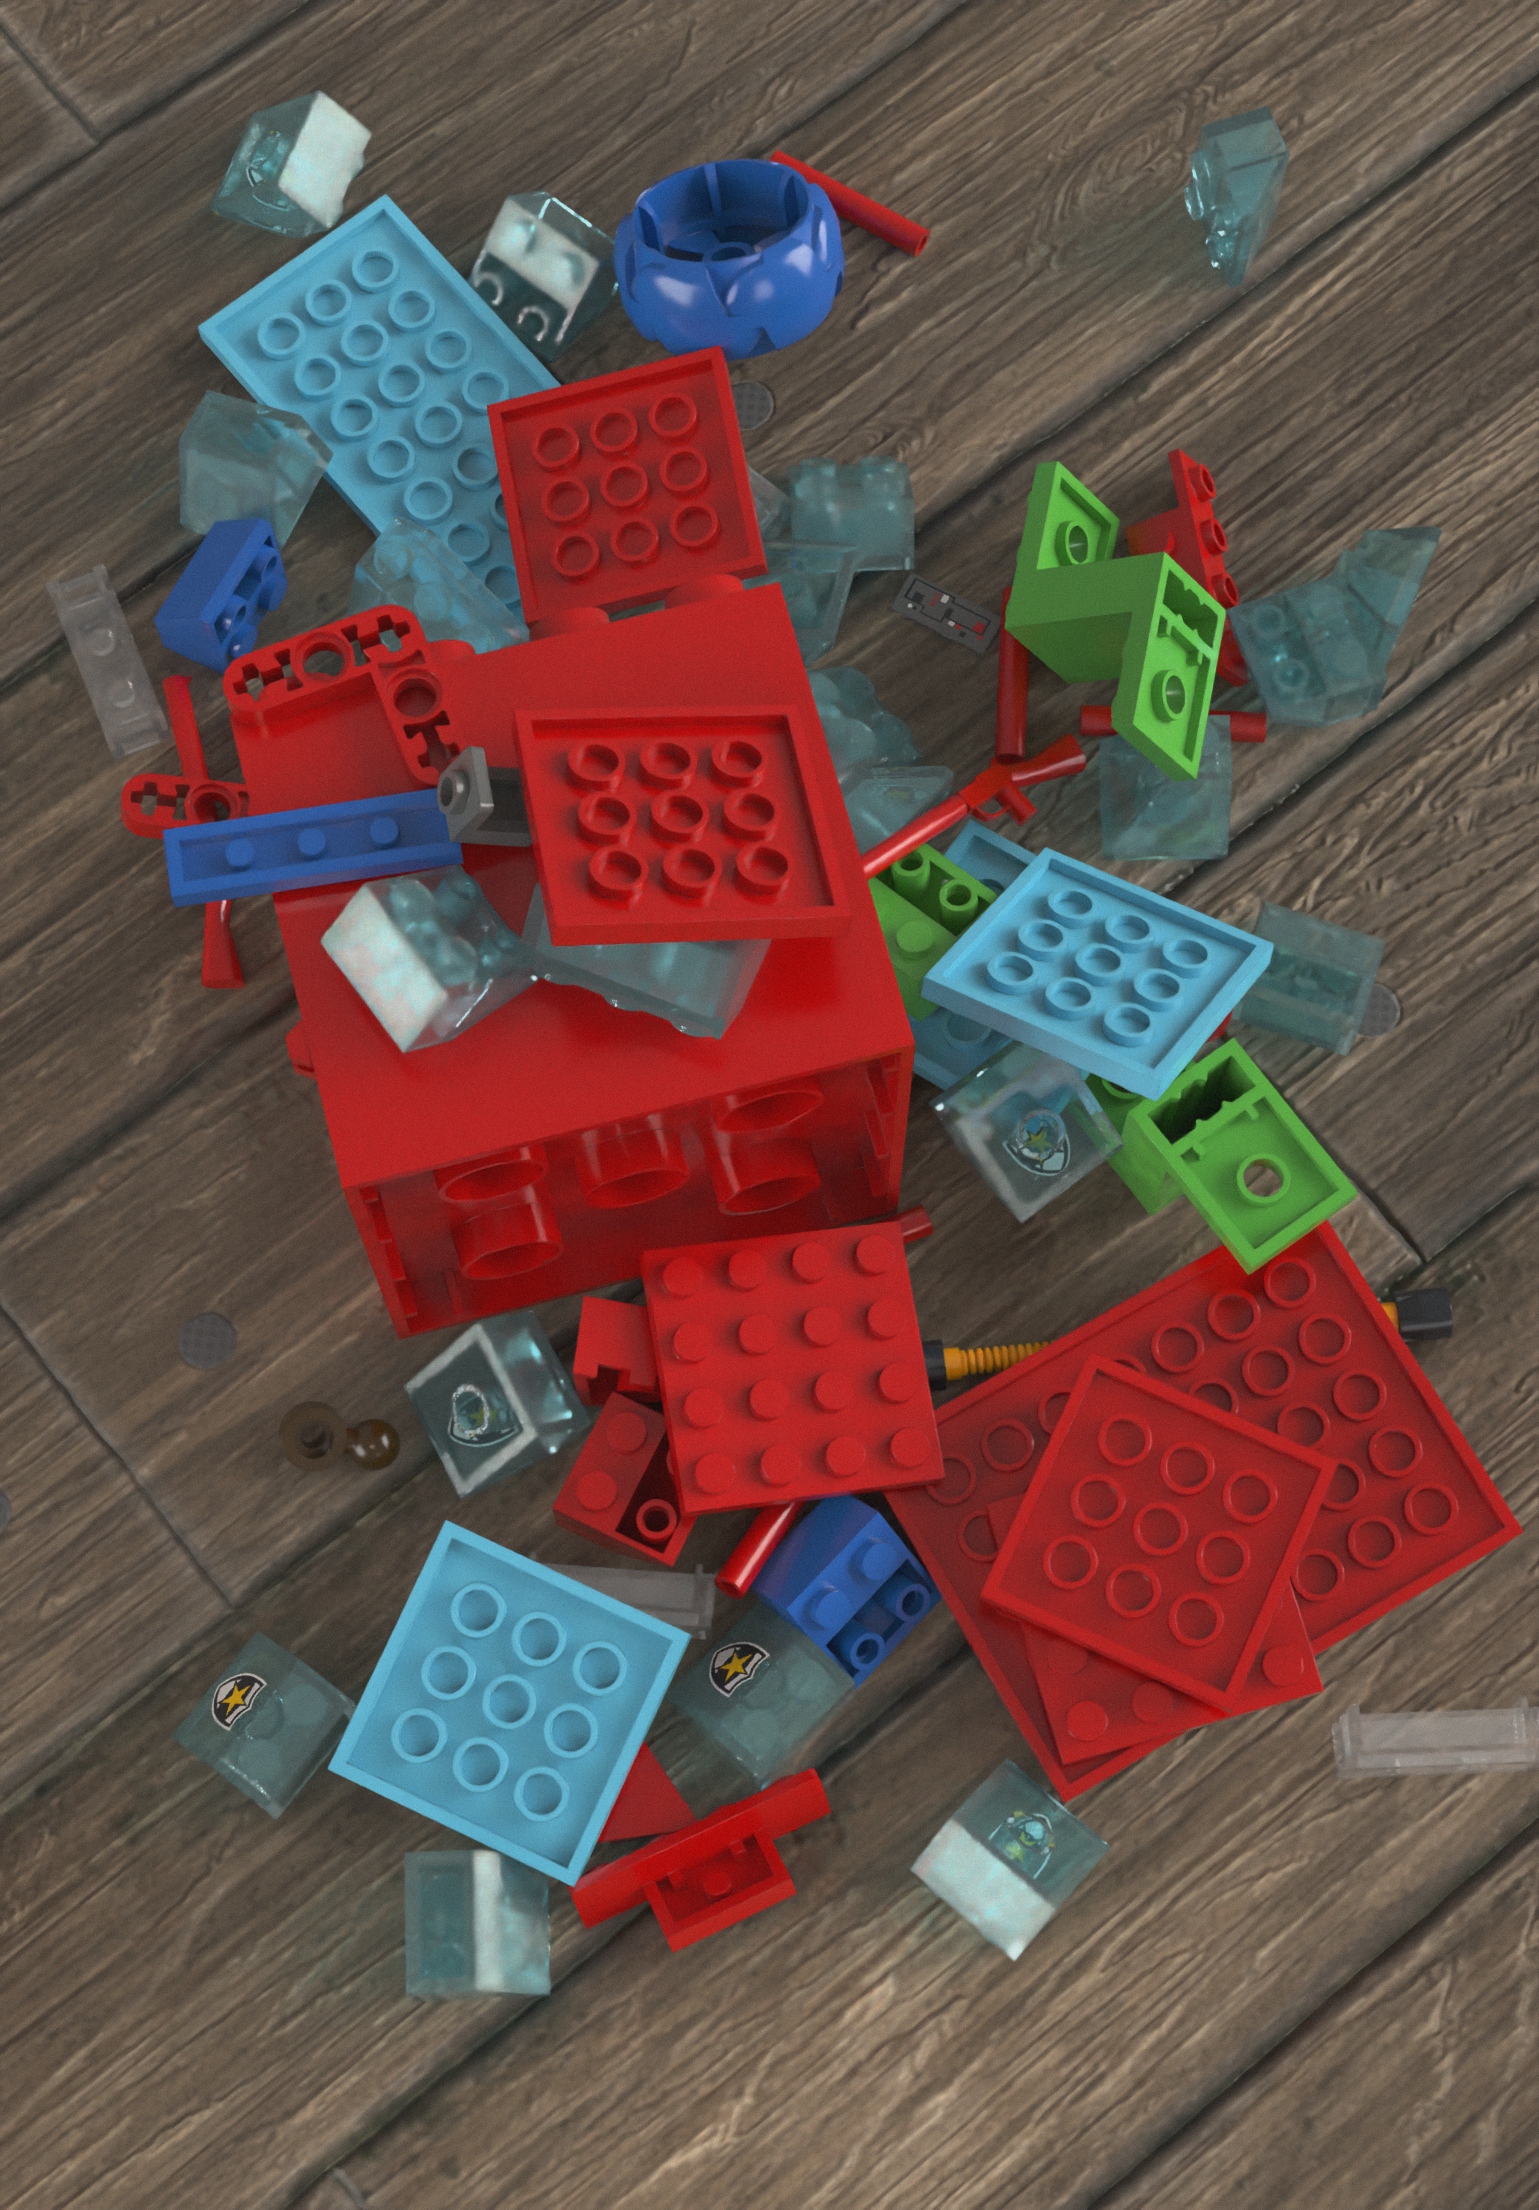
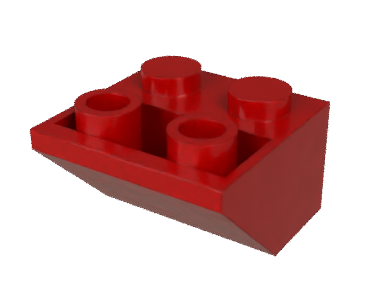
[552,1391,699,1568]

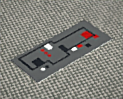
[890,572,1001,654]

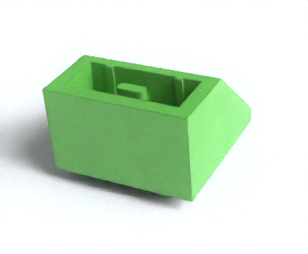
[868,843,999,1023]

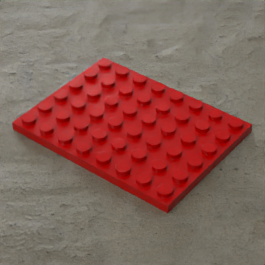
[879,1220,1524,1805]

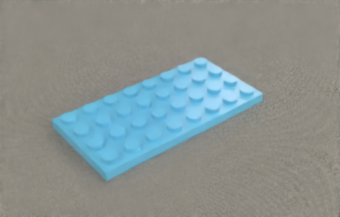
[198,194,561,654]

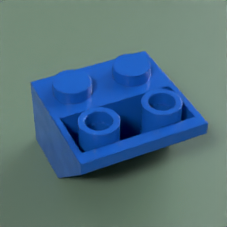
[154,518,288,676]
[750,1495,942,1691]

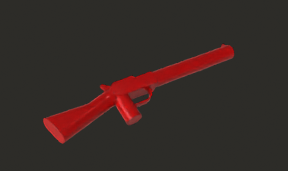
[162,675,245,988]
[860,733,1086,881]

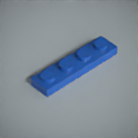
[163,788,464,908]

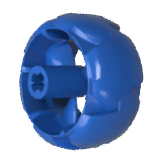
[613,159,845,362]

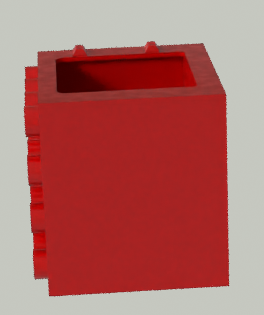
[229,574,915,1340]

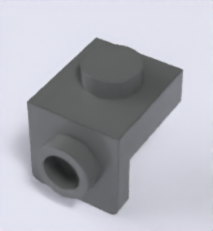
[437,746,532,847]

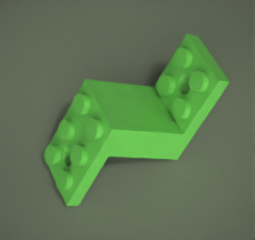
[1004,461,1226,782]
[1066,1038,1358,1275]

